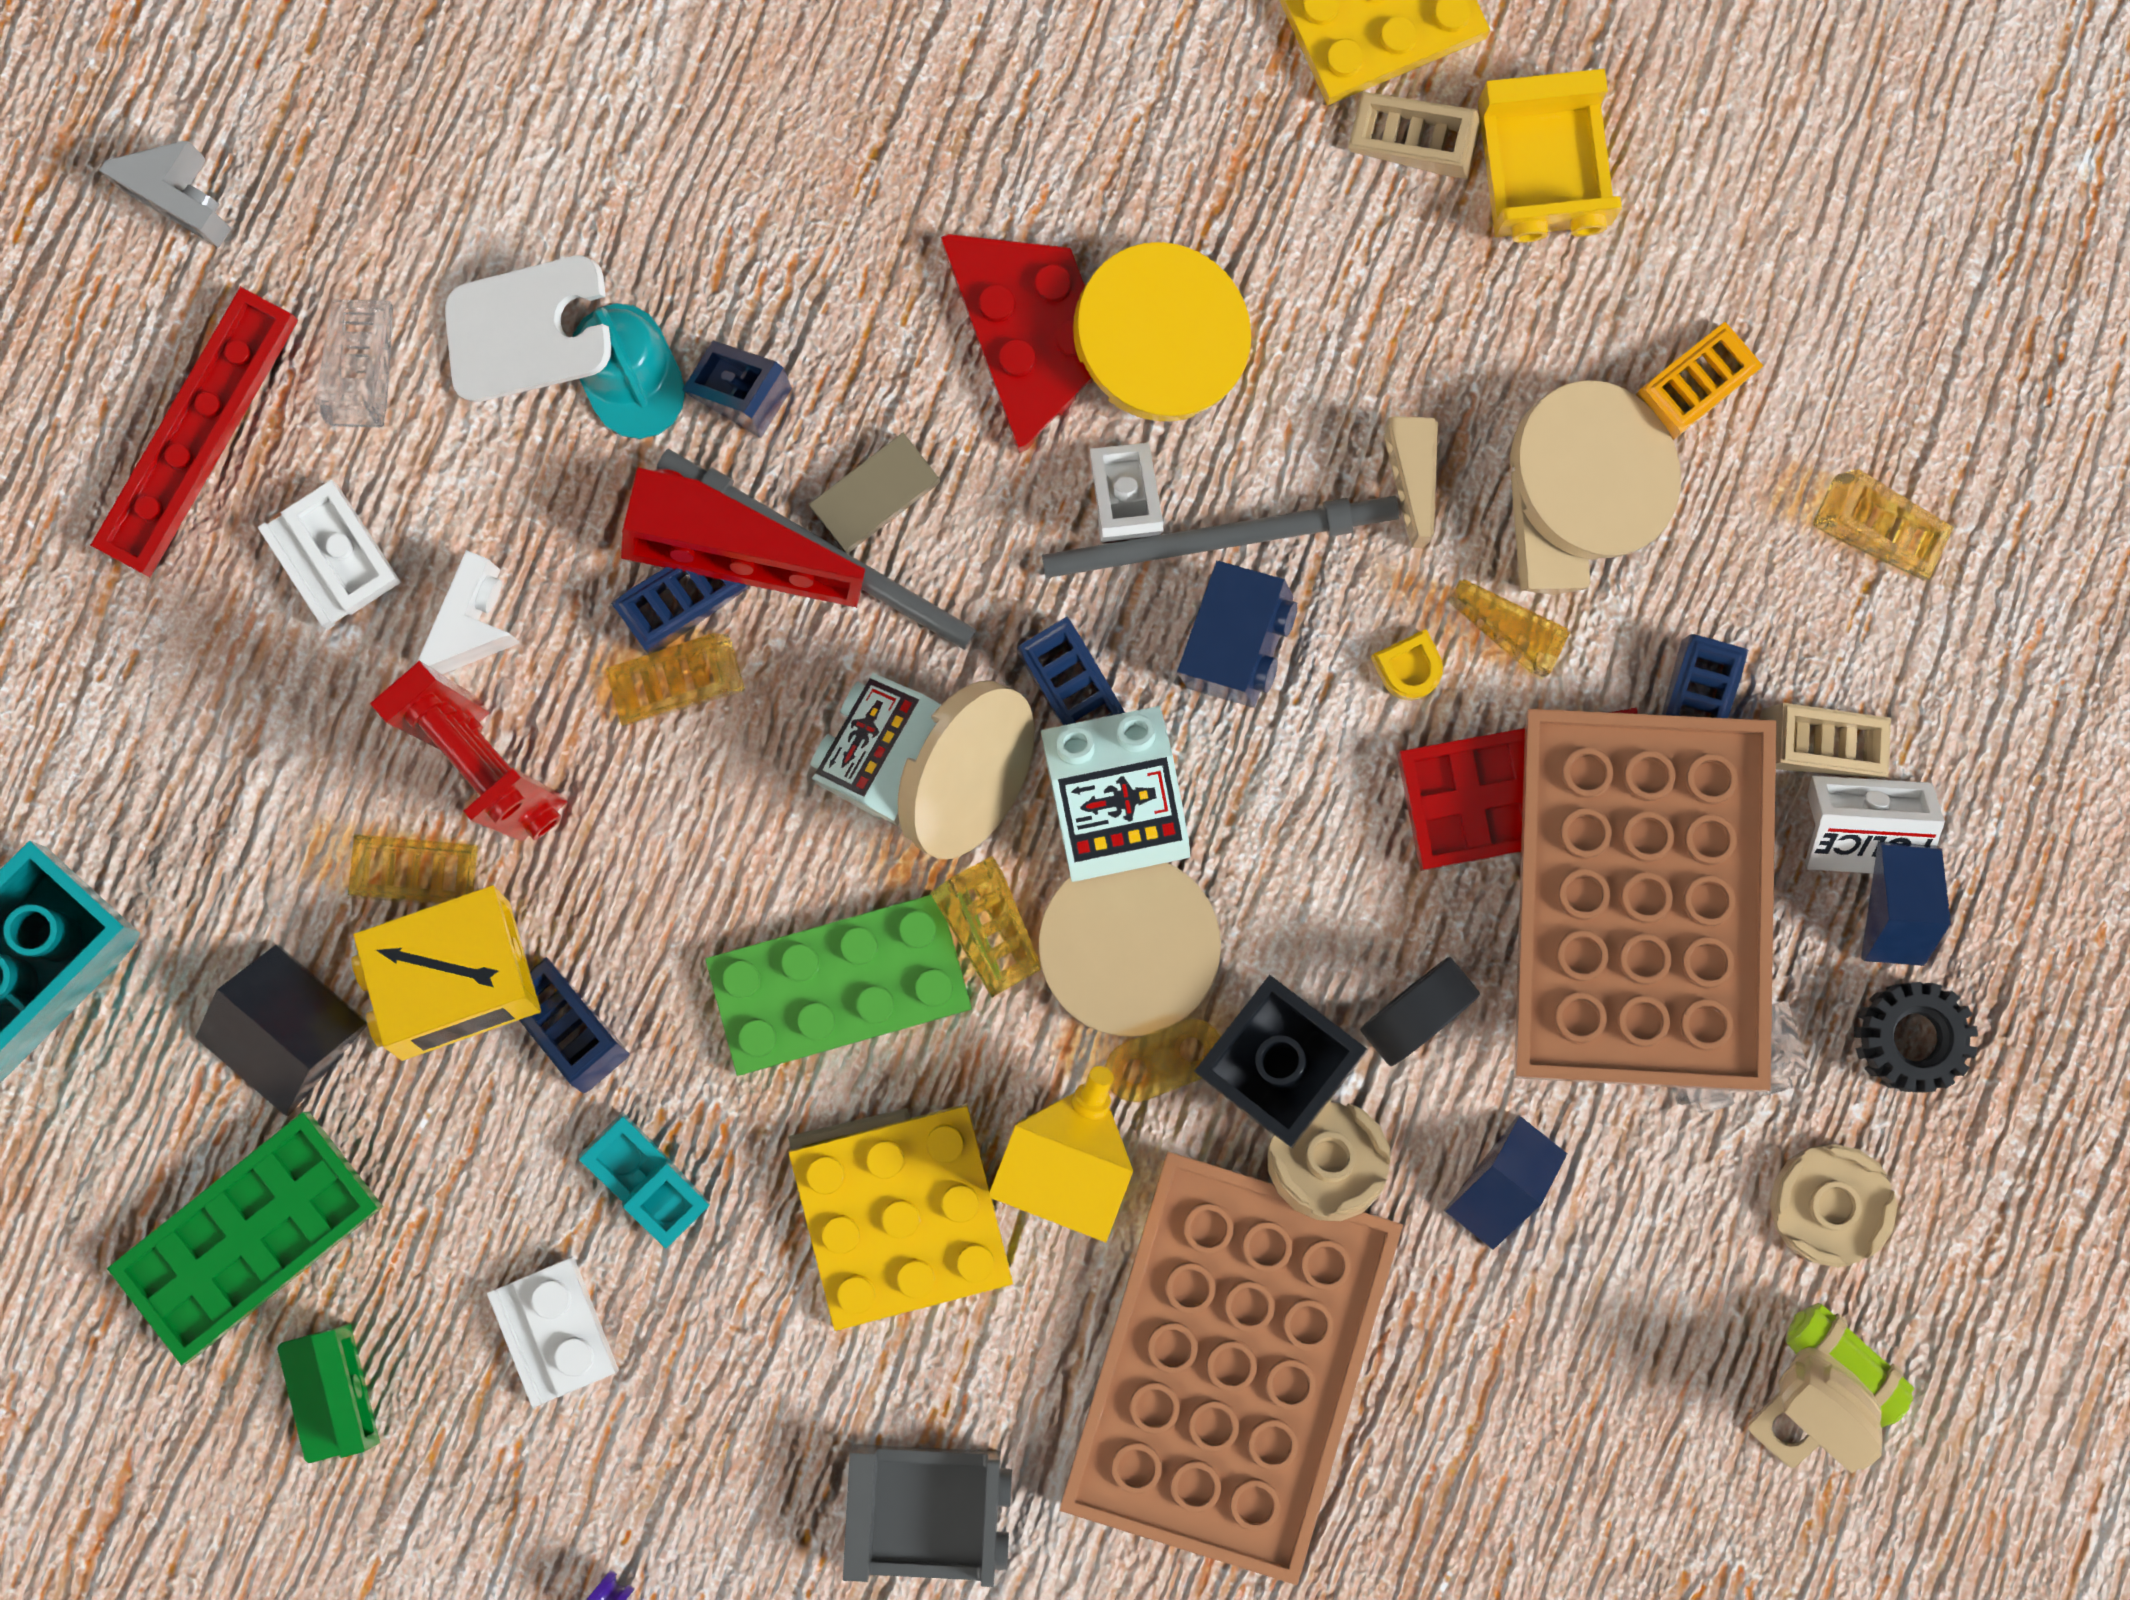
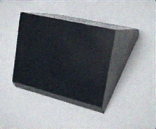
[195,945,367,1116]
[1194,974,1368,1148]

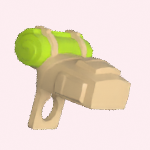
[1748,1303,1915,1473]

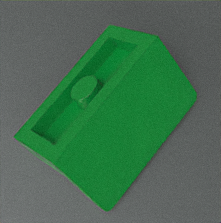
[277,1323,380,1463]

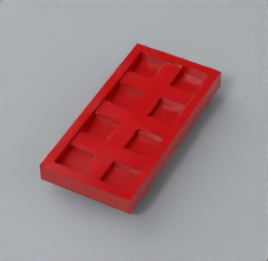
[1397,707,1638,871]

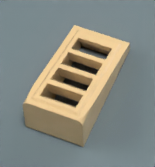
[1348,91,1481,179]
[1384,416,1438,548]
[1760,703,1891,778]

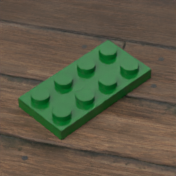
[107,1111,383,1366]

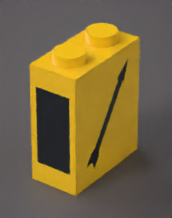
[351,885,541,1061]

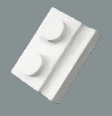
[258,480,401,630]
[487,1257,619,1408]

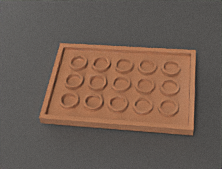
[1514,709,1776,1093]
[1059,1151,1403,1585]

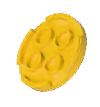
[1073,242,1251,421]

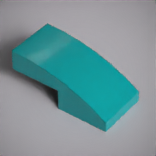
[579,1112,710,1249]

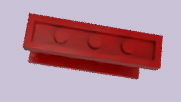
[369,661,567,842]

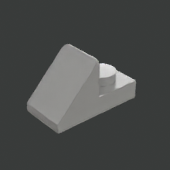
[99,141,231,248]

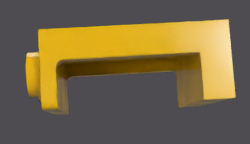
[1478,68,1622,243]

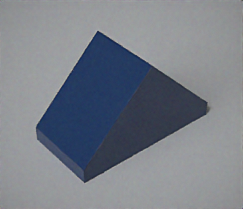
[682,340,792,438]
[1861,841,1951,966]
[1444,1115,1568,1250]

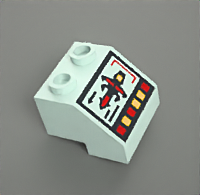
[810,673,941,826]
[1041,706,1191,882]

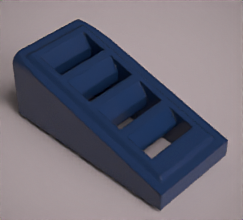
[611,567,749,657]
[1017,617,1125,726]
[1662,634,1749,718]
[519,957,629,1093]

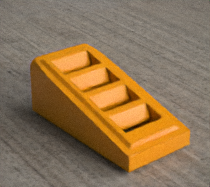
[1636,322,1763,441]

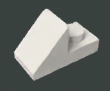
[1090,442,1163,542]
[418,550,519,674]

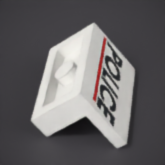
[1805,776,1945,873]

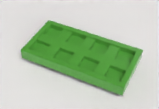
[705,892,973,1076]

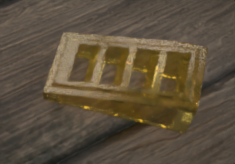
[1813,469,1954,580]
[1447,579,1570,680]
[605,633,745,726]
[348,834,478,904]
[930,856,1042,998]

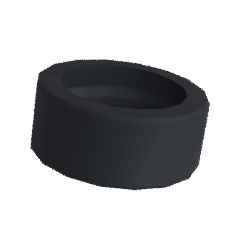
[1360,957,1480,1066]

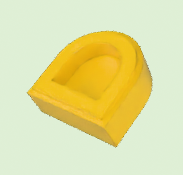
[1370,629,1443,701]

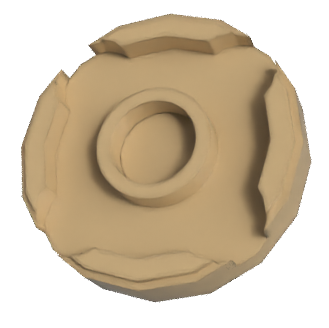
[1268,1099,1391,1221]
[1770,1144,1898,1268]

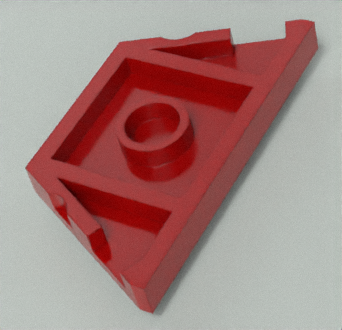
[941,234,1094,453]

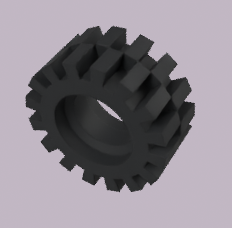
[1854,982,1978,1093]

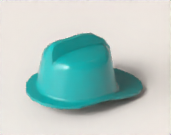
[572,303,685,439]

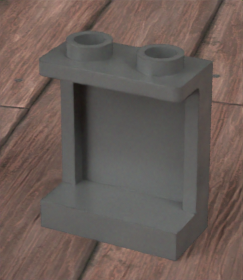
[843,1444,1012,1587]

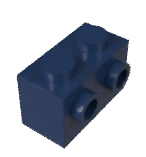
[1177,560,1297,708]

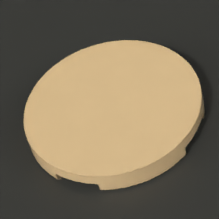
[1510,380,1681,560]
[898,680,1035,859]
[1039,863,1221,1037]

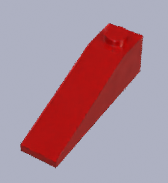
[621,467,865,608]

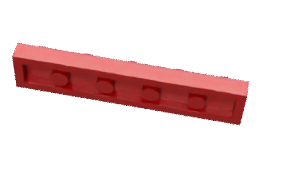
[90,286,299,578]

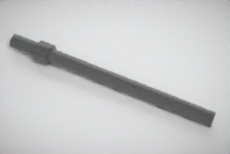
[657,449,977,650]
[1042,496,1399,578]

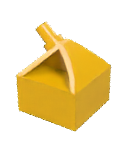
[988,1066,1133,1243]

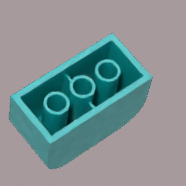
[0,841,140,1083]

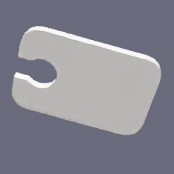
[445,255,611,402]

